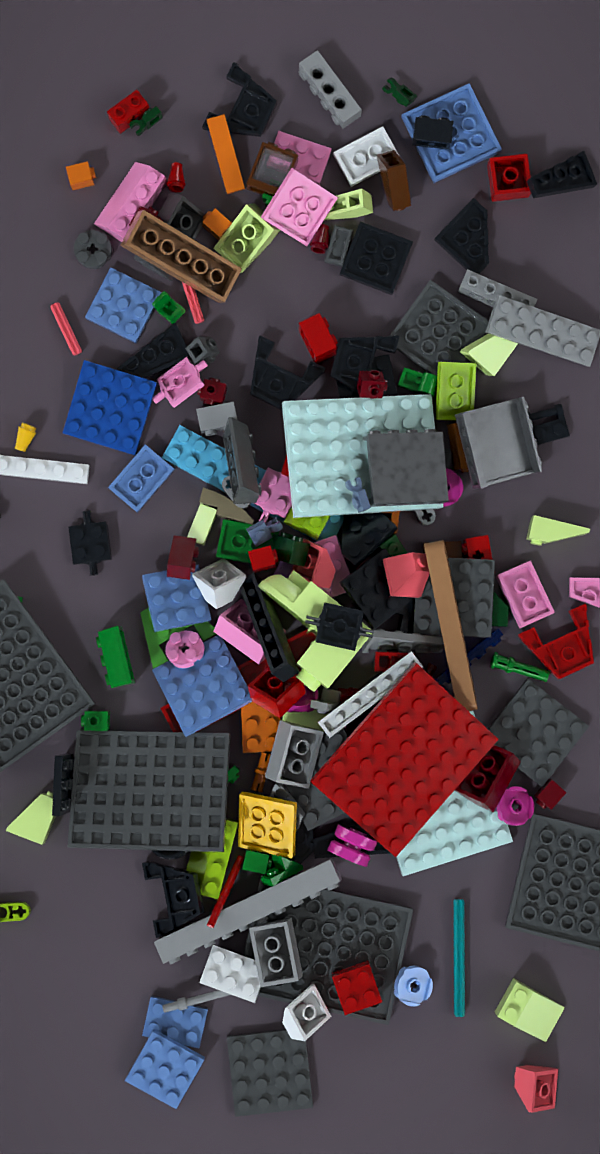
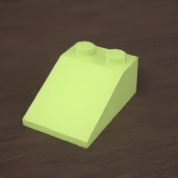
[213,203,280,273]
[495,978,565,1042]

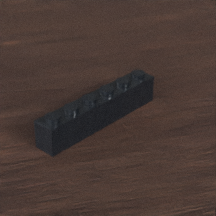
[240,572,299,682]

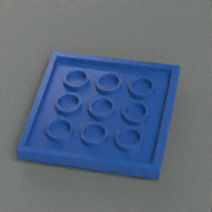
[63,360,157,456]

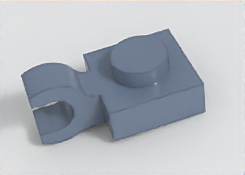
[345,477,371,513]
[246,517,283,547]

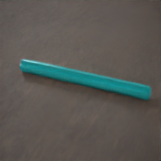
[454,899,465,1017]

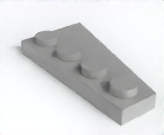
[362,629,445,653]

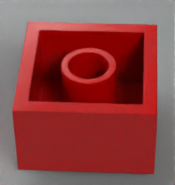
[487,154,531,202]
[299,313,338,364]
[248,666,306,718]
[331,961,382,1015]

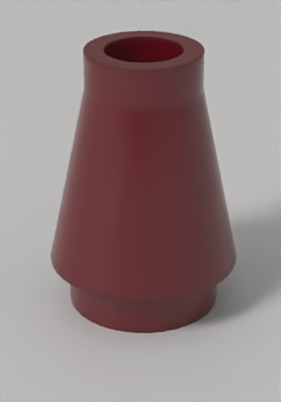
[310,224,329,254]

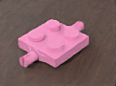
[152,357,208,408]
[253,467,292,524]

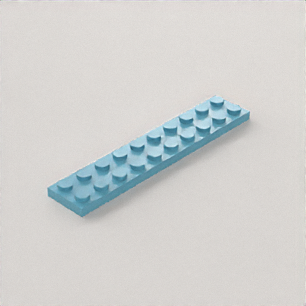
[162,425,343,541]

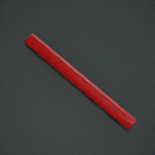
[207,855,245,928]

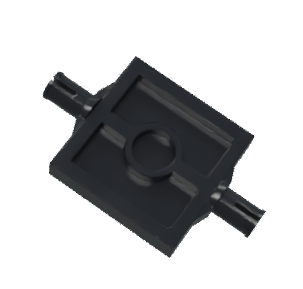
[68,511,112,576]
[305,602,374,651]

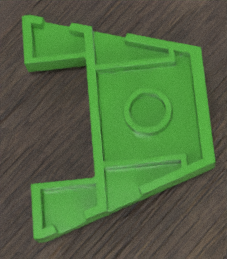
[140,608,216,669]

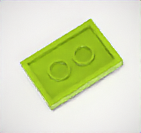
[436,362,476,420]

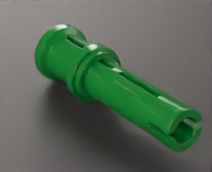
[490,652,550,682]

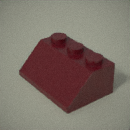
[454,745,521,812]

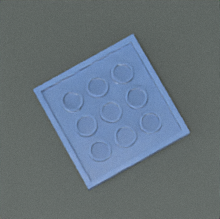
[401,83,502,183]
[152,635,252,737]

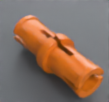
[251,752,271,793]

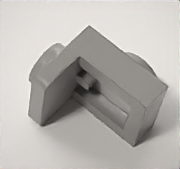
[310,688,341,714]

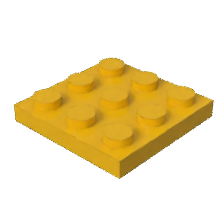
[238,791,297,859]

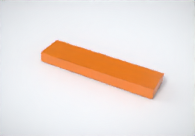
[206,114,245,195]

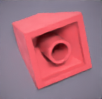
[291,538,336,589]
[383,552,430,598]
[514,1065,558,1113]

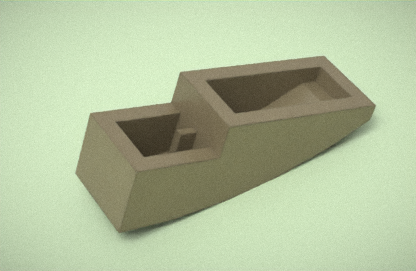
[199,488,254,525]

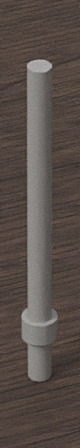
[162,990,231,1013]

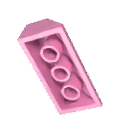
[94,162,167,242]

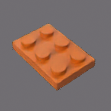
[241,702,280,753]

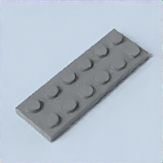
[485,295,600,367]

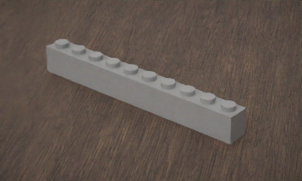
[154,859,342,965]

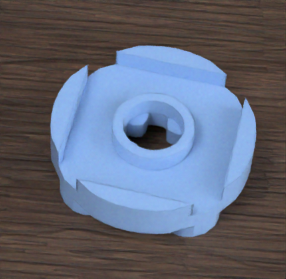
[394,965,433,1006]

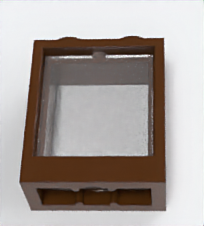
[246,142,298,196]

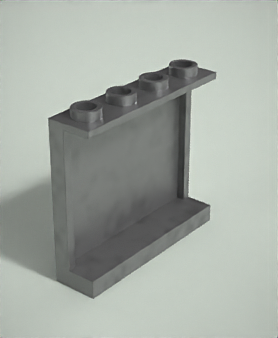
[455,397,542,489]
[363,429,449,507]

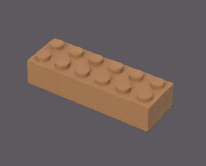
[120,210,242,303]

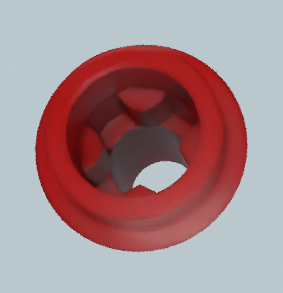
[167,162,186,193]

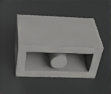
[196,401,237,436]

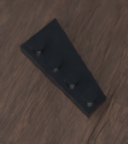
[527,151,597,198]
[115,322,191,379]
[313,824,390,859]

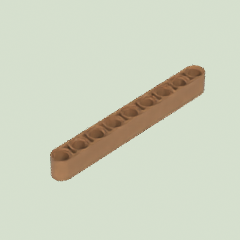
[424,540,478,711]

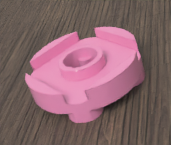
[165,631,205,668]

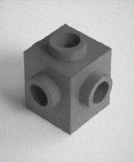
[185,336,220,364]

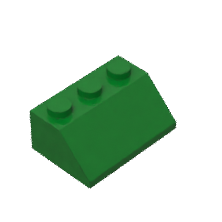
[96,626,135,688]

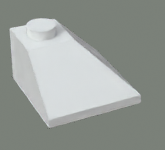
[192,559,246,609]
[282,984,332,1041]

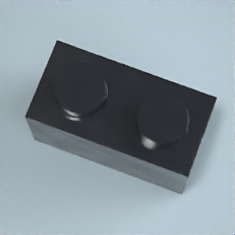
[412,115,454,149]

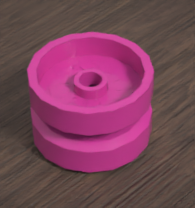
[328,824,378,867]

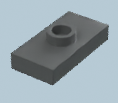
[324,225,353,267]

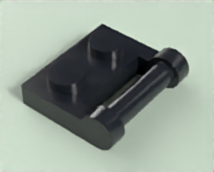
[528,404,570,446]

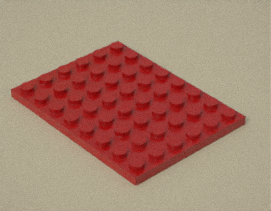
[310,662,499,857]

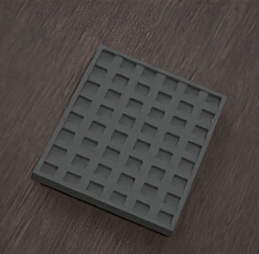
[67,730,230,852]

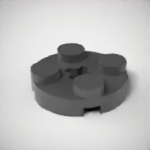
[74,230,112,269]

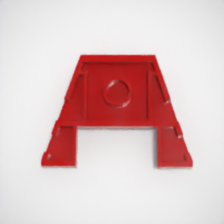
[518,603,594,679]

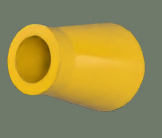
[15,422,36,452]

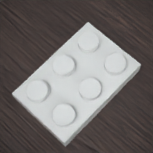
[333,126,399,187]
[199,945,261,1003]

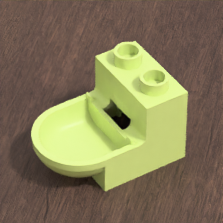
[258,570,372,692]

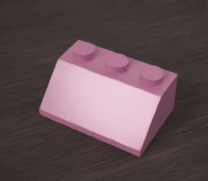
[213,599,286,664]

